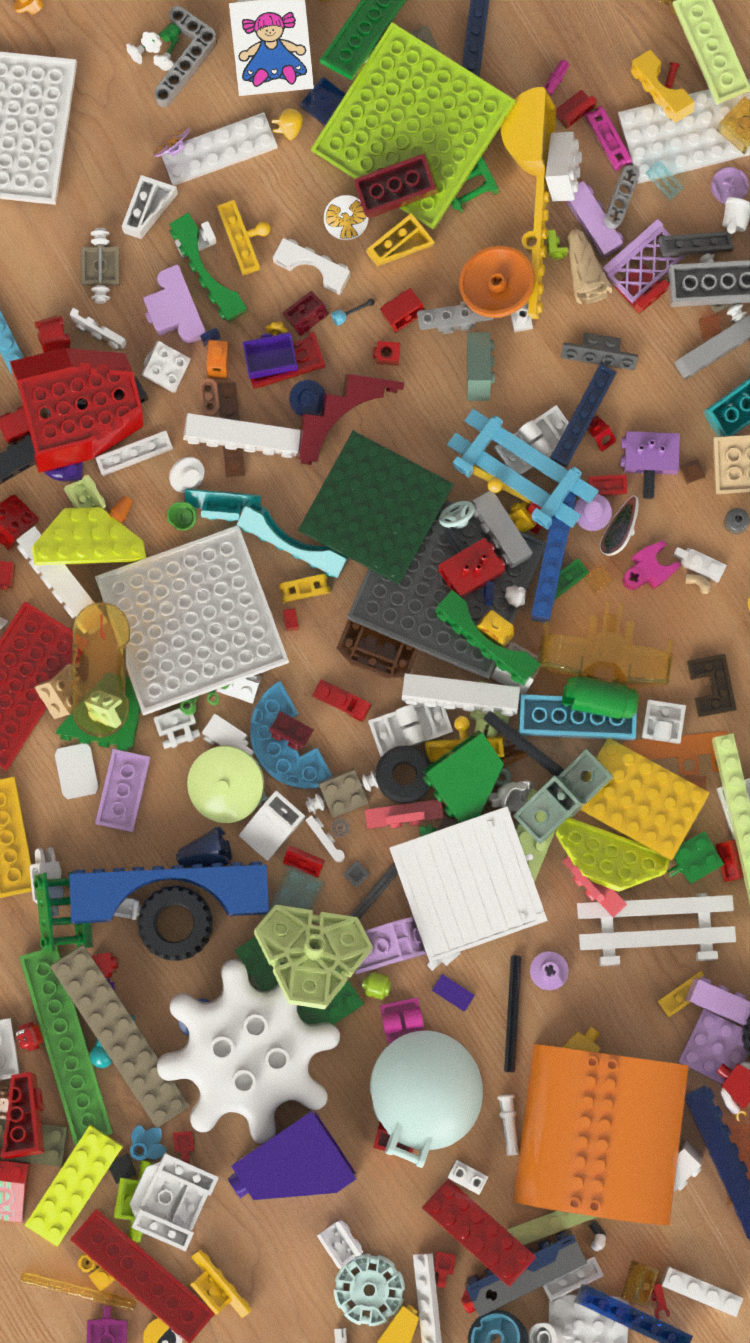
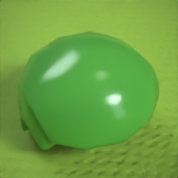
[167,502,198,530]

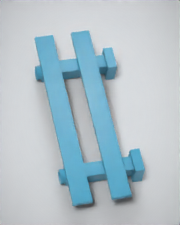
[447,409,599,530]

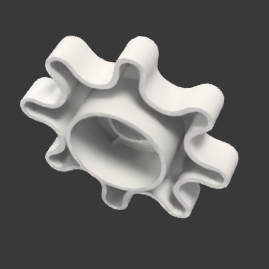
[157,959,340,1144]

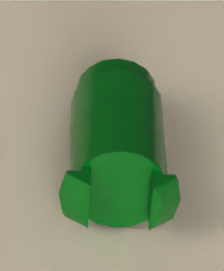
[562,675,639,719]

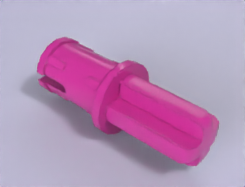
[544,59,570,96]

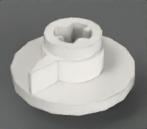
[169,457,205,493]

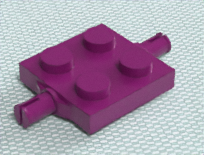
[87,1305,128,1343]

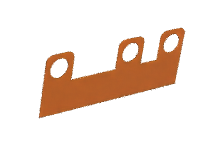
[623,731,728,775]

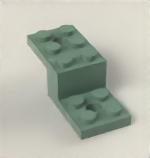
[513,749,614,844]

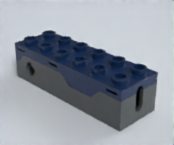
[461,1230,587,1317]

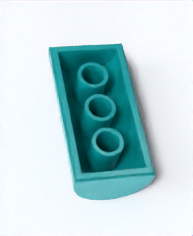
[704,377,750,436]

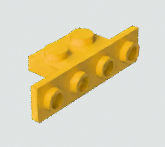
[190,1250,252,1318]

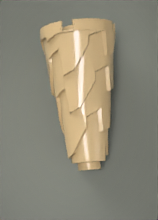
[567,229,612,304]

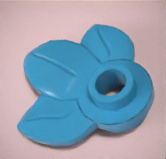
[130,1125,167,1160]

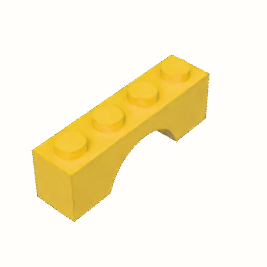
[631,49,694,123]

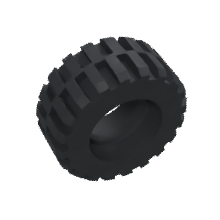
[137,886,213,961]

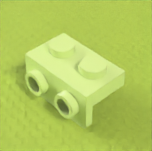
[64,474,106,510]
[84,690,122,728]

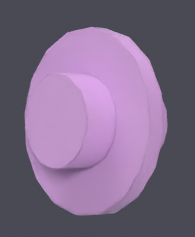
[574,494,612,531]
[530,951,569,991]

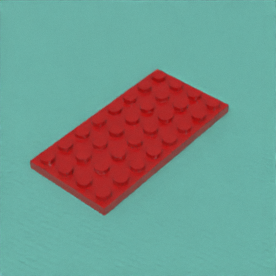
[0,601,90,771]

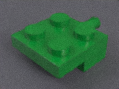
[667,831,724,885]

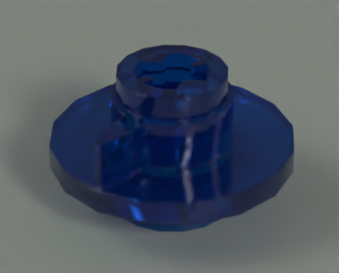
[289,380,326,416]

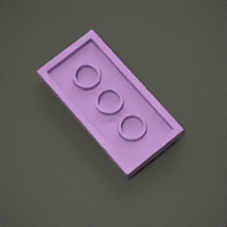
[95,749,151,833]

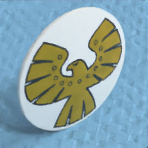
[324,195,369,240]

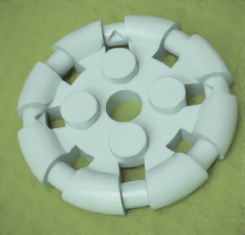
[334,1253,405,1326]

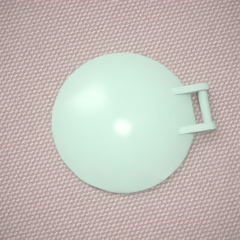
[370,1031,483,1168]

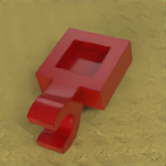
[173,1131,195,1164]
[434,1252,456,1288]
[649,1282,670,1320]

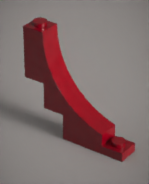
[296,374,404,465]

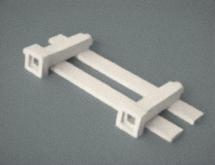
[577,893,736,966]

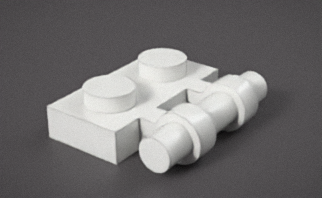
[153,705,201,749]

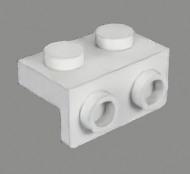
[217,674,262,704]
[317,1220,363,1269]

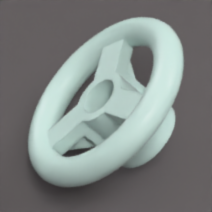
[439,501,475,528]

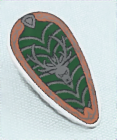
[600,496,639,556]

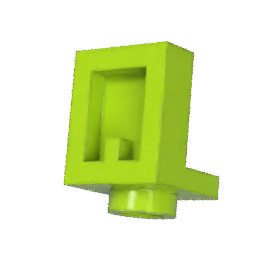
[546,230,568,260]

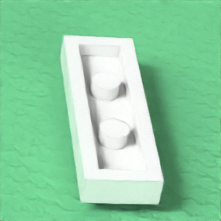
[542,1257,603,1302]

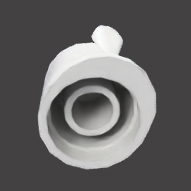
[722,197,750,234]
[528,1323,573,1343]

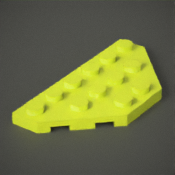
[32,507,146,565]
[556,817,670,892]

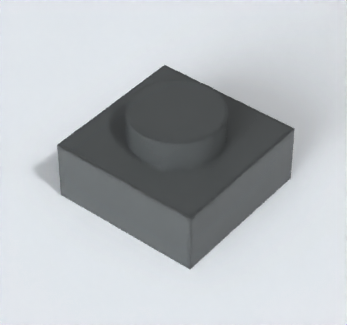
[343,861,370,888]

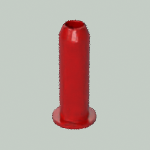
[665,62,680,89]

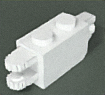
[29,847,64,917]

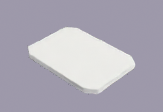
[55,744,99,799]

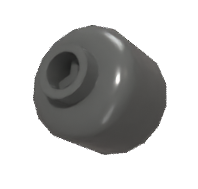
[724,508,750,534]

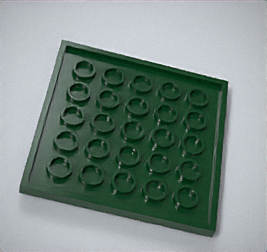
[298,430,454,585]

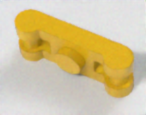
[279,574,331,603]

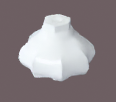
[505,585,526,607]

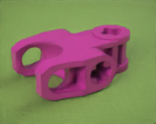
[623,540,681,590]

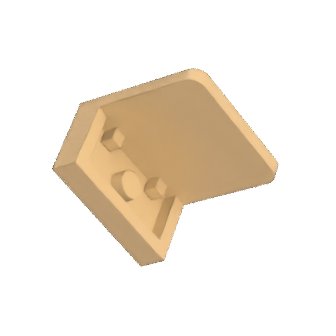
[34,664,89,719]

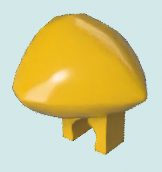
[272,108,303,141]

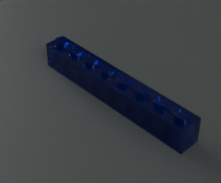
[685,1085,750,1242]

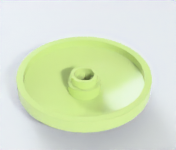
[187,745,264,823]

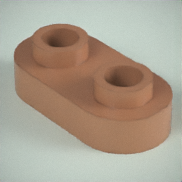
[198,378,219,417]

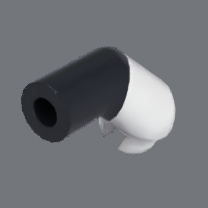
[588,1220,606,1251]

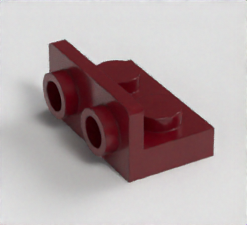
[282,291,329,336]
[269,711,314,751]

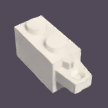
[202,714,254,756]

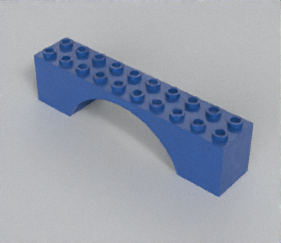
[69,861,269,924]

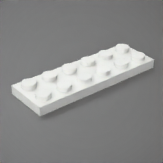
[161,112,277,186]

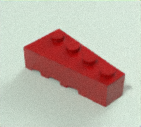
[1,1072,45,1159]

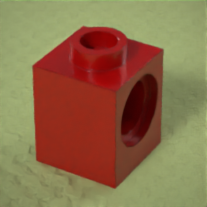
[373,341,400,366]

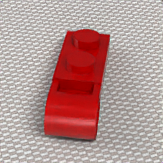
[312,679,372,722]

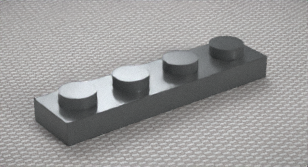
[658,232,734,257]

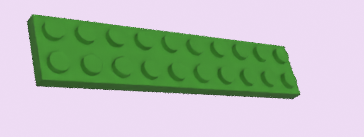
[19,945,113,1145]

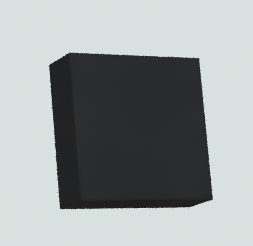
[109,1153,137,1184]

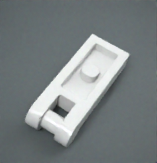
[306,815,345,863]

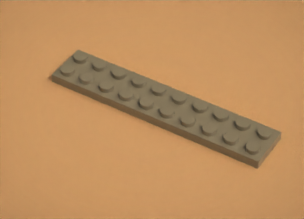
[50,944,190,1128]

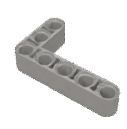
[154,6,217,107]

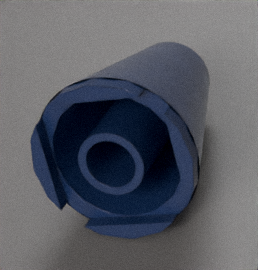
[176,826,232,868]

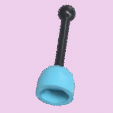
[331,298,375,326]

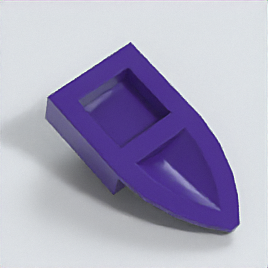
[45,462,83,482]

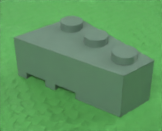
[467,332,495,401]

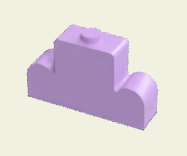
[144,264,207,344]

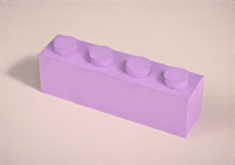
[565,181,624,259]
[685,977,750,1026]

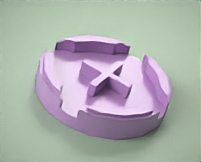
[711,167,749,204]

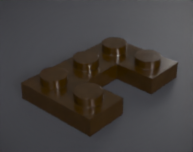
[687,654,737,718]

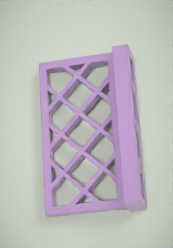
[603,219,686,304]

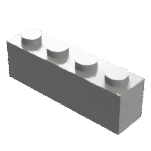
[472,491,533,569]

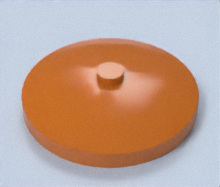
[459,246,535,318]

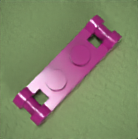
[585,105,632,172]

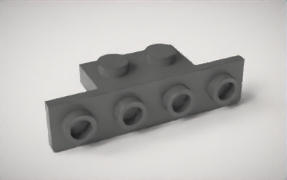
[561,332,638,370]

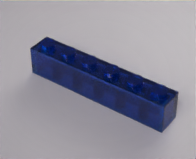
[574,1284,693,1343]

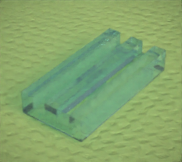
[645,160,684,201]

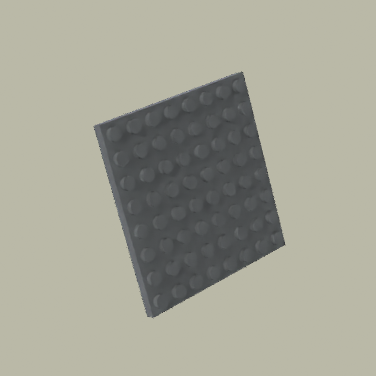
[347,500,546,679]

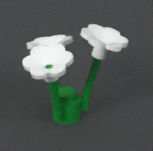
[126,23,180,71]

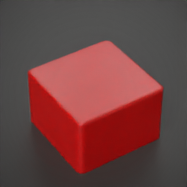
[283,608,299,632]

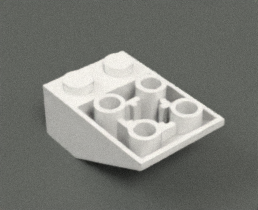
[239,791,306,861]

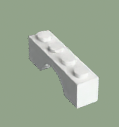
[273,238,350,295]
[660,1265,743,1317]

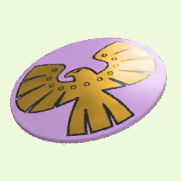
[153,127,190,157]

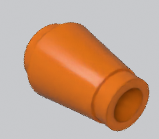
[109,495,133,523]

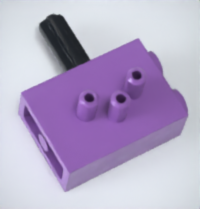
[621,431,680,499]

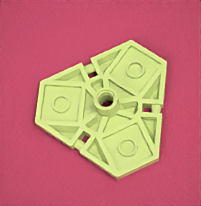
[254,905,373,1009]

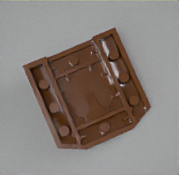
[337,620,419,679]

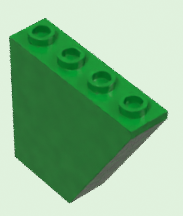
[56,673,141,751]
[422,730,504,825]

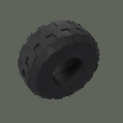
[376,745,431,804]

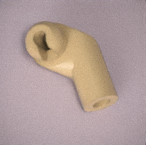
[685,574,711,594]

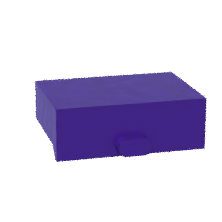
[242,332,298,379]

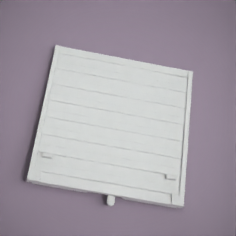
[390,806,548,962]

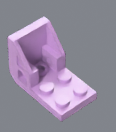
[355,917,427,974]

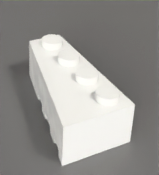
[673,1140,703,1197]

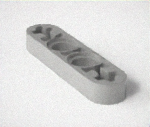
[604,165,639,229]

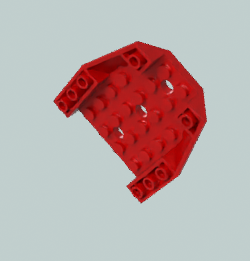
[9,348,143,473]

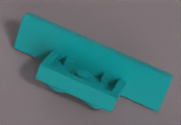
[185,489,261,521]

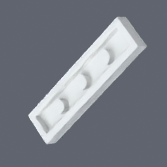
[95,431,173,476]

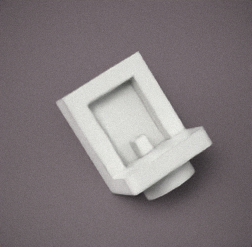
[114,898,141,920]

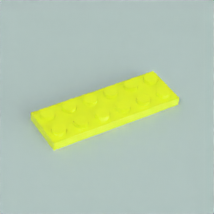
[25,1125,123,1247]

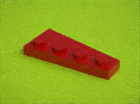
[250,332,325,390]

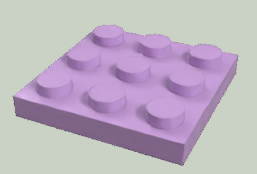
[678,1009,748,1084]

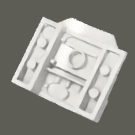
[130,1154,219,1251]

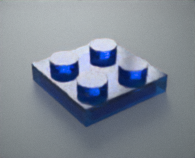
[300,77,346,126]

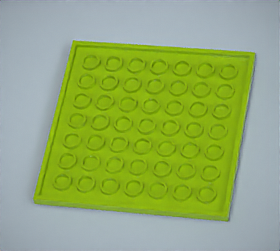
[311,22,516,230]

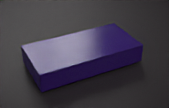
[432,974,475,1012]

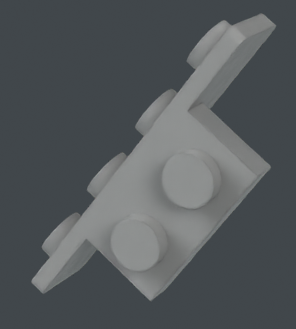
[417,304,494,334]

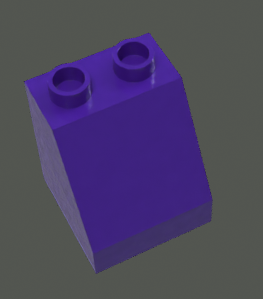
[227,1110,357,1200]

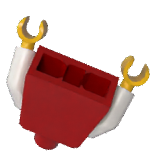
[716,1062,750,1122]

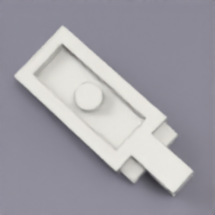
[673,547,727,583]

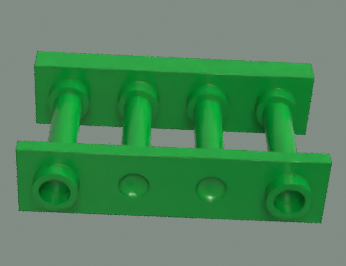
[451,156,501,214]
[33,872,93,953]

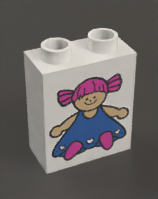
[229,0,314,96]

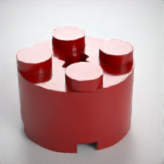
[34,315,71,353]

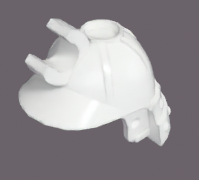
[488,780,534,813]

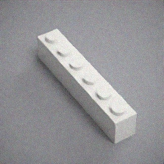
[183,413,301,458]
[402,673,520,716]

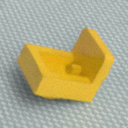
[508,501,536,533]

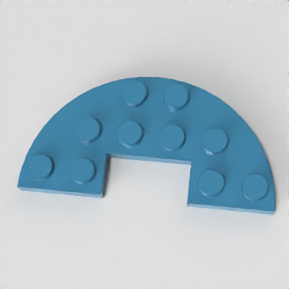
[250,681,333,789]

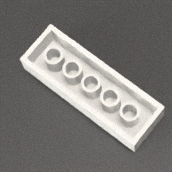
[16,526,109,635]

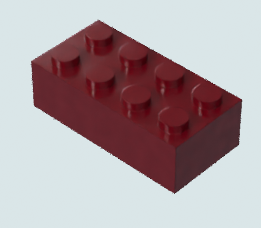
[353,153,439,219]

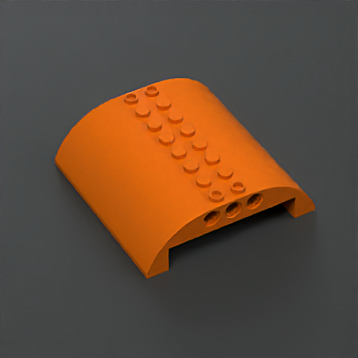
[513,1044,689,1226]

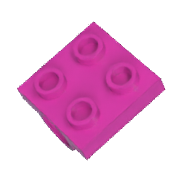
[380,998,425,1044]

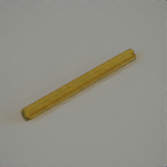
[20,1272,136,1311]

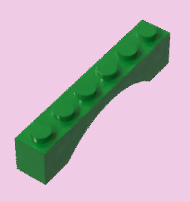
[169,213,248,323]
[435,590,541,686]

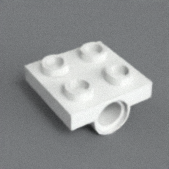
[141,341,191,393]
[642,700,686,744]

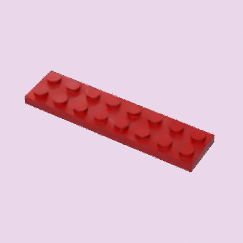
[70,1209,215,1343]

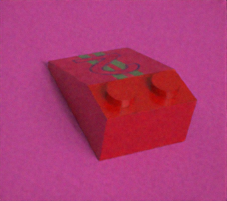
[0,1159,30,1223]

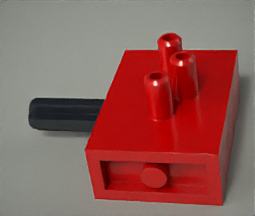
[438,528,506,599]

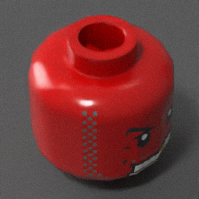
[15,1022,44,1052]

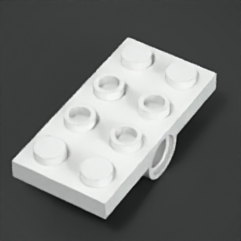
[494,405,569,475]
[368,703,453,757]

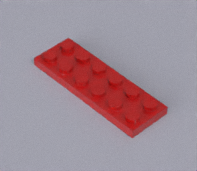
[422,1178,536,1287]

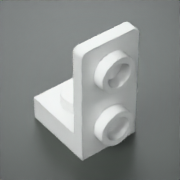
[175,221,217,258]

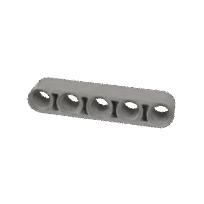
[674,315,750,380]

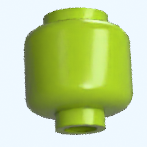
[362,972,392,1000]

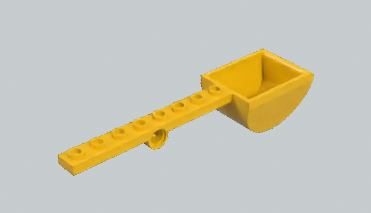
[501,87,557,319]

